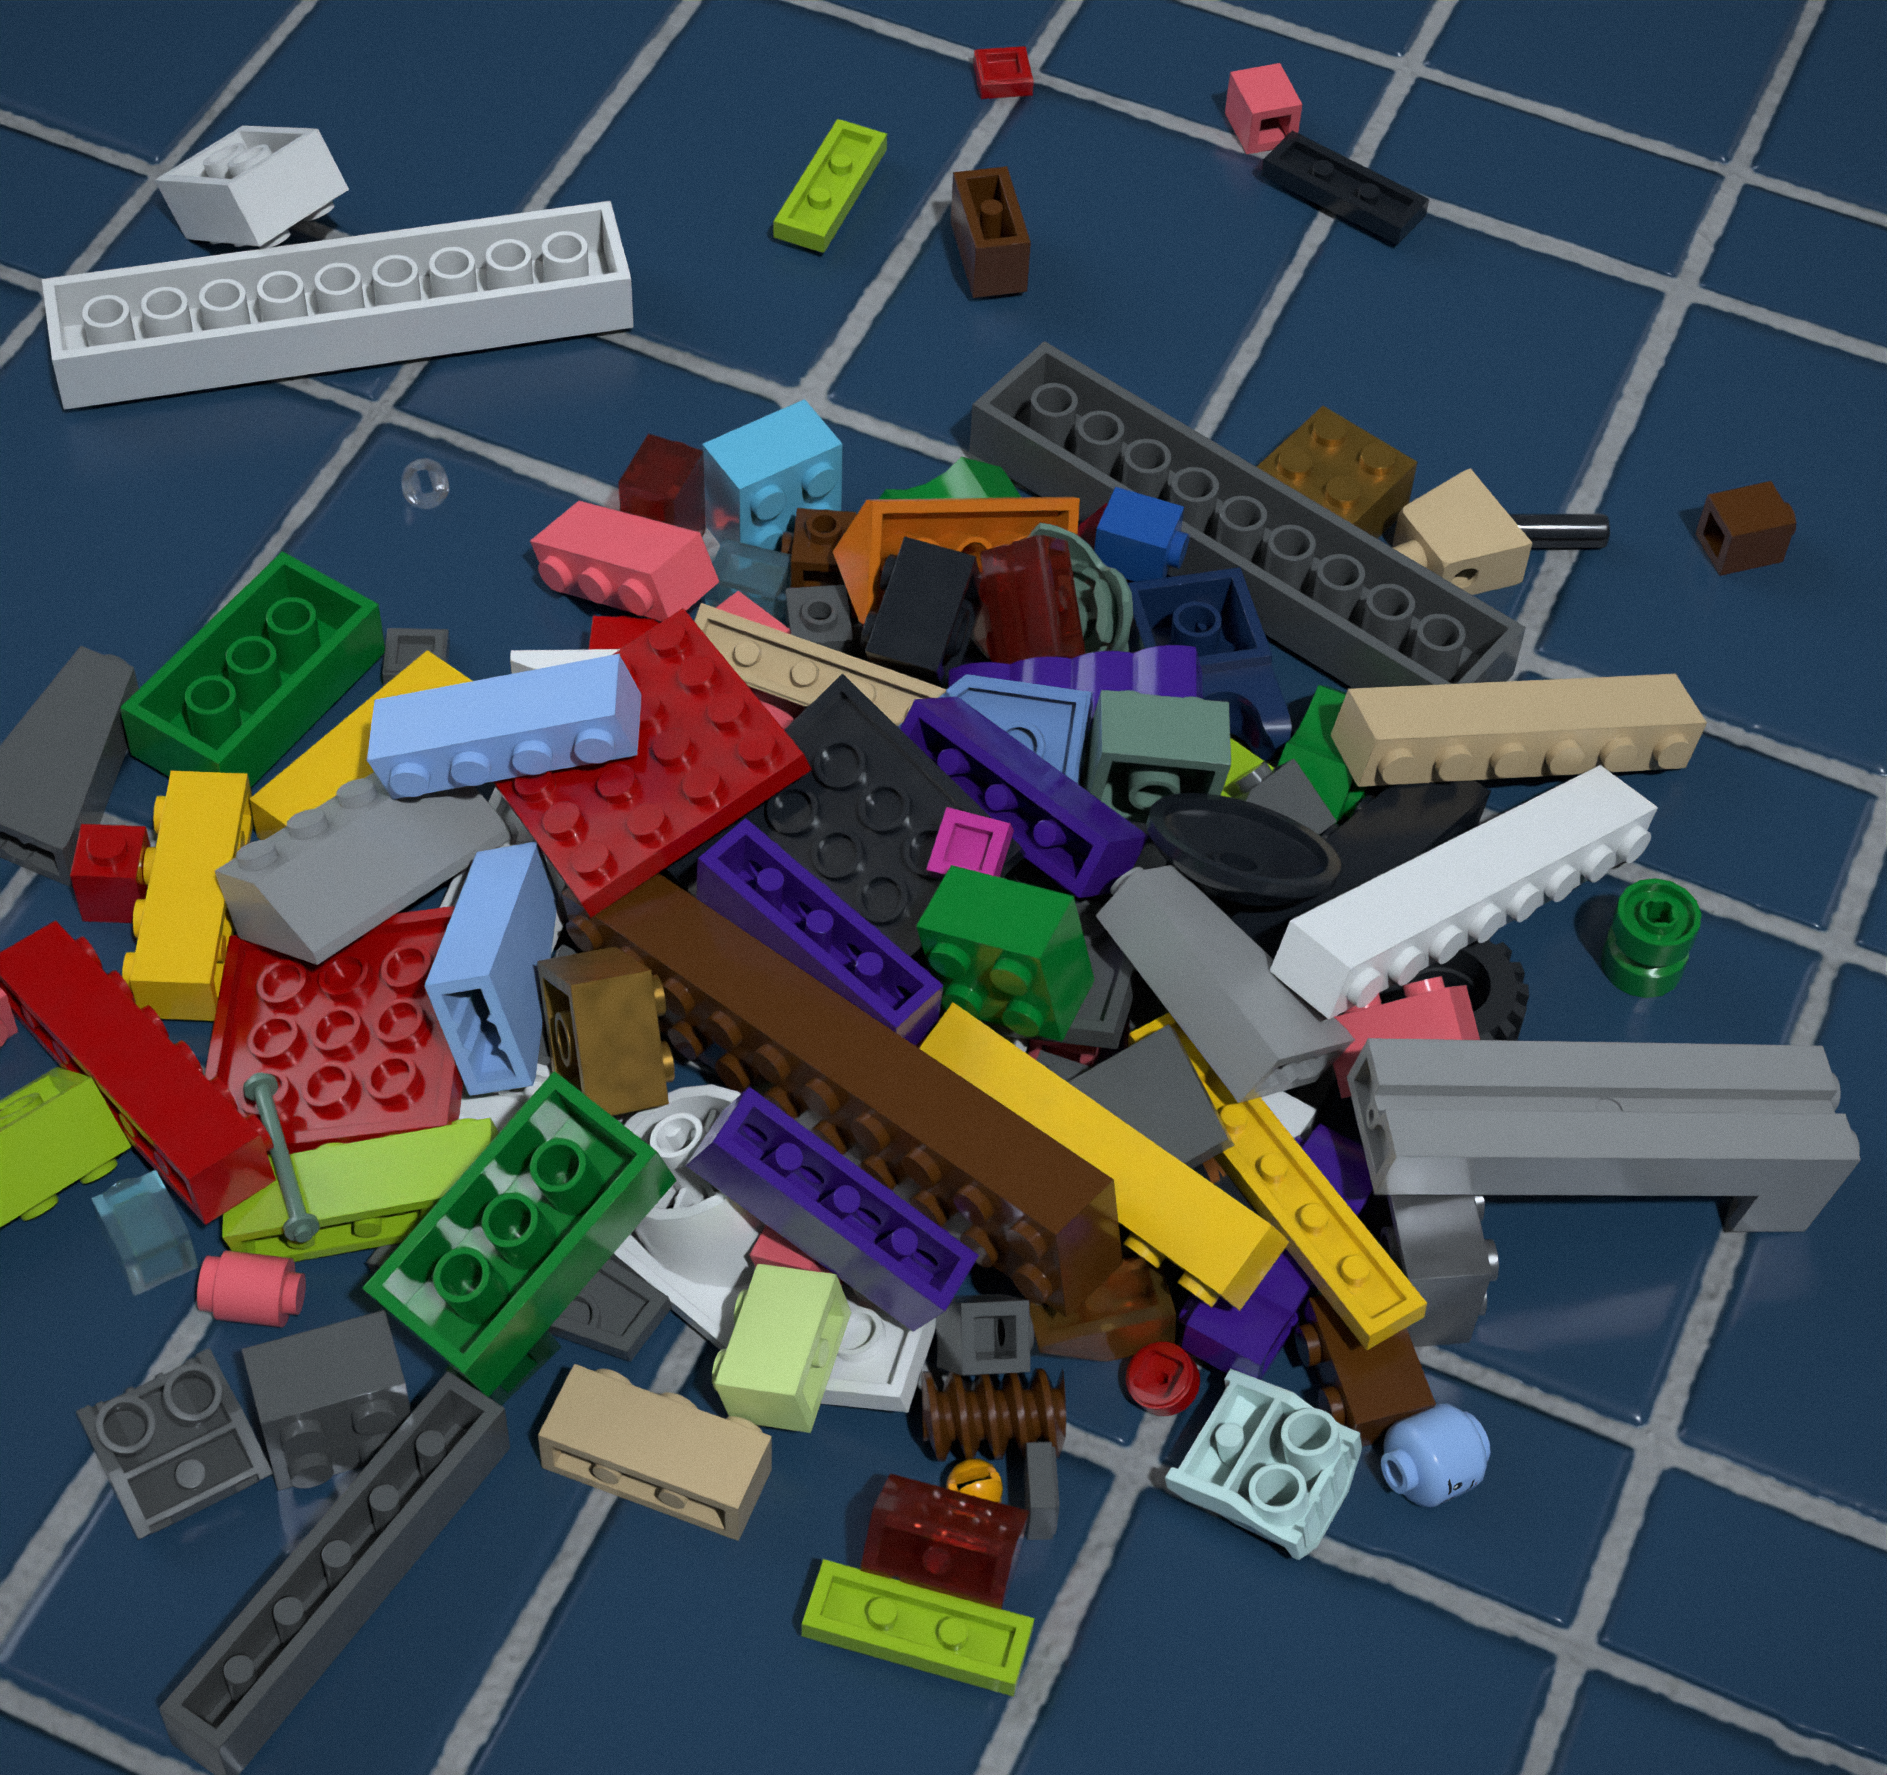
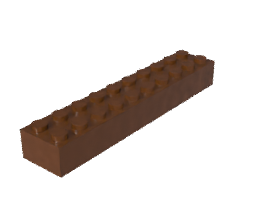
[561,873,1123,1318]

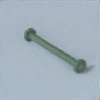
[243,1072,320,1242]

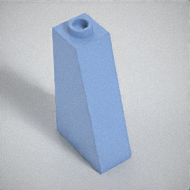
[424,842,558,1096]

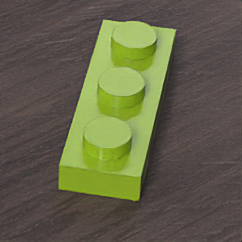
[773,119,887,253]
[801,1559,1035,1697]

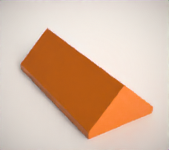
[833,497,1080,624]

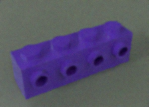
[900,696,1150,898]
[696,818,944,1045]
[686,1087,979,1332]

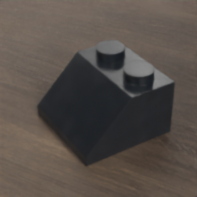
[860,536,985,689]

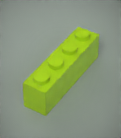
[222,1117,499,1262]

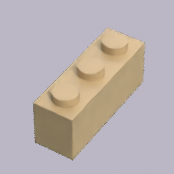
[538,1364,772,1541]

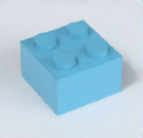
[702,399,843,570]

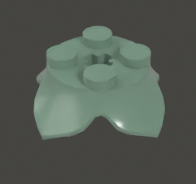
[972,523,1133,664]

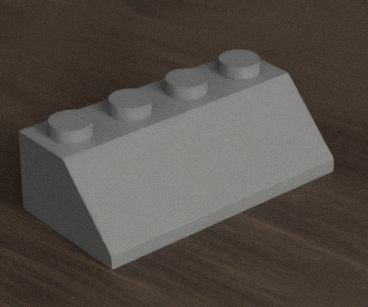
[215,772,513,965]

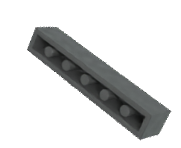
[159,1371,510,1775]

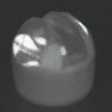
[401,458,449,509]

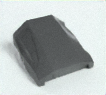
[76,1348,273,1541]

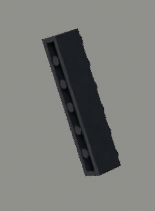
[1226,780,1491,960]

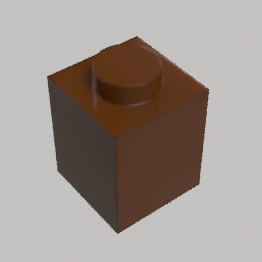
[1696,481,1797,576]

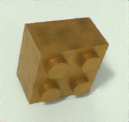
[1257,406,1418,539]
[537,947,675,1116]

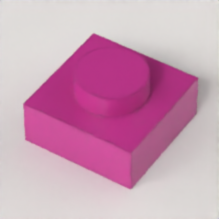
[926,807,1014,880]

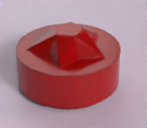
[1126,1342,1200,1416]

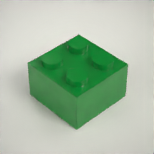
[916,865,1095,1042]

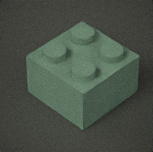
[1081,690,1231,823]

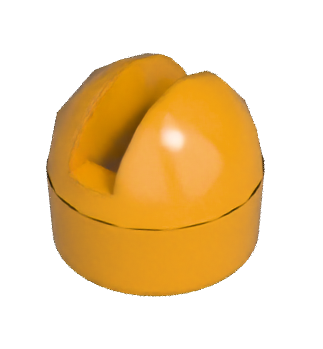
[945,1459,1003,1523]

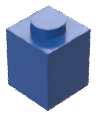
[1094,487,1190,582]

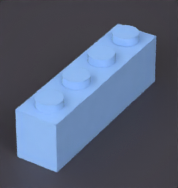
[367,654,642,800]

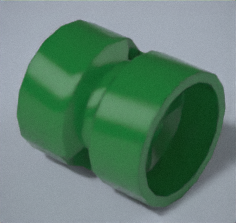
[1601,878,1702,998]

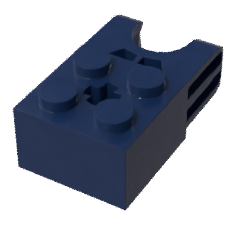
[1128,567,1292,761]

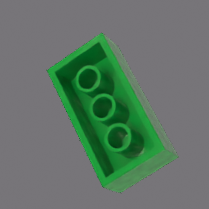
[120,551,385,788]
[362,1071,677,1397]

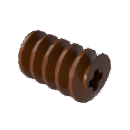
[921,1368,1066,1462]

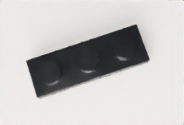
[1261,130,1429,245]

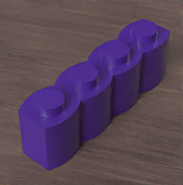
[948,645,1203,731]
[1178,1124,1374,1380]

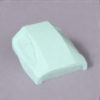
[1165,1369,1362,1560]

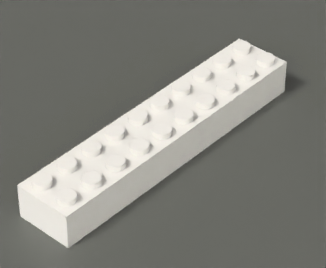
[42,201,634,410]

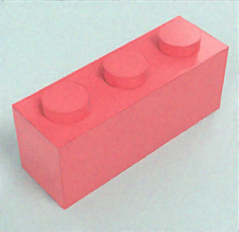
[530,501,719,621]

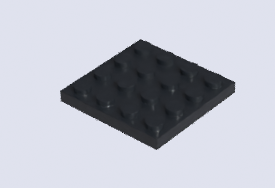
[666,673,1026,962]

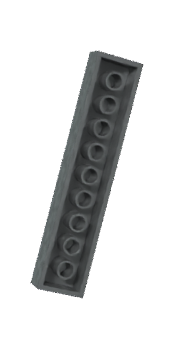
[969,341,1526,688]

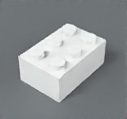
[155,126,349,249]

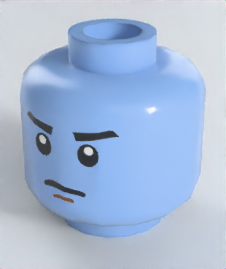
[1381,1403,1491,1507]

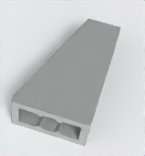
[1096,865,1355,1103]

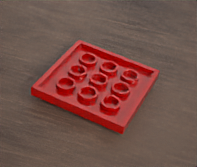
[493,608,812,918]
[205,906,464,1155]

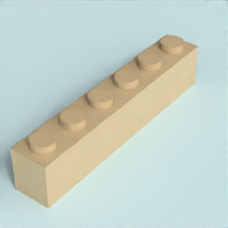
[1330,674,1707,787]

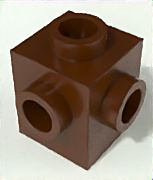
[781,508,857,605]

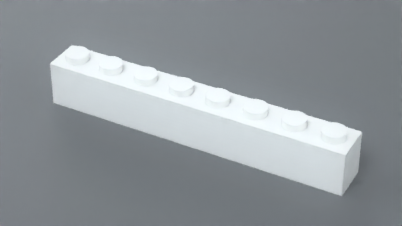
[1270,765,1658,1020]

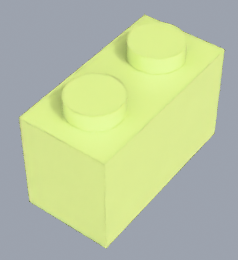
[712,1263,852,1433]

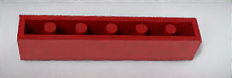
[0,920,276,1225]

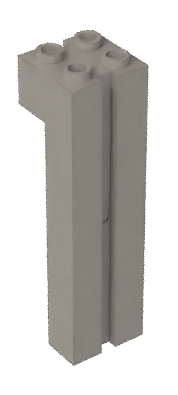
[1347,1038,1861,1232]

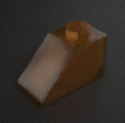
[1024,1255,1176,1362]

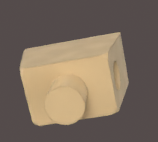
[1392,468,1532,595]

